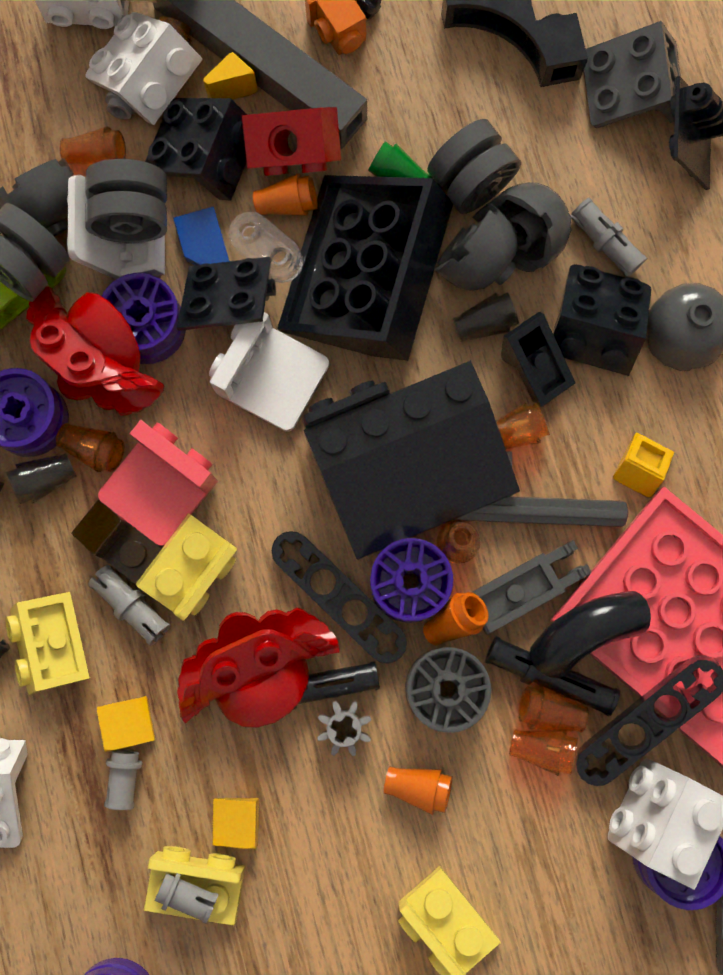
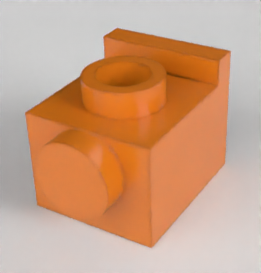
[305,0,366,55]

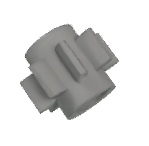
[317,701,371,756]

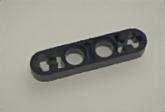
[271,531,407,663]
[576,655,723,786]

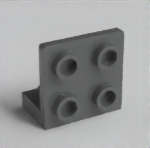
[584,21,681,128]

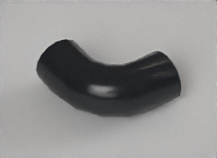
[530,591,651,678]

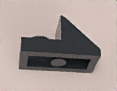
[501,312,576,407]

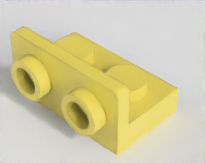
[136,513,237,621]
[5,592,90,695]
[144,846,246,926]
[398,866,501,975]

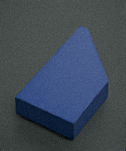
[173,206,230,266]

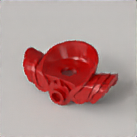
[26,286,165,416]
[177,607,340,728]

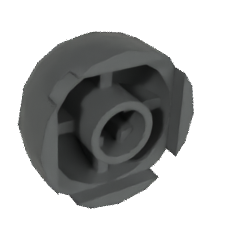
[0,158,75,237]
[490,182,572,272]
[435,203,518,291]
[647,283,723,371]

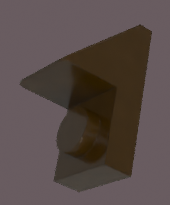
[71,499,162,584]

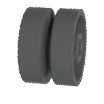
[427,119,521,214]
[85,159,167,243]
[0,203,70,302]
[405,647,491,733]

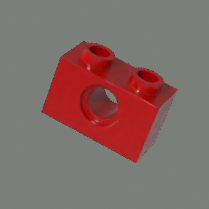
[242,107,341,176]

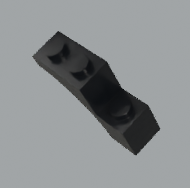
[441,0,588,87]

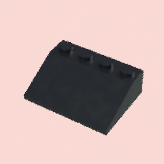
[277,175,453,361]
[304,360,520,560]

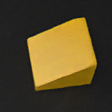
[203,52,258,100]
[613,432,674,497]
[97,696,155,752]
[212,798,259,849]

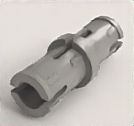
[570,197,648,277]
[88,565,171,646]

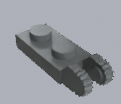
[472,540,591,635]

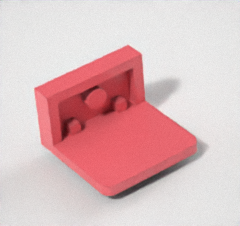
[98,420,218,546]

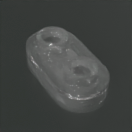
[228,212,303,283]

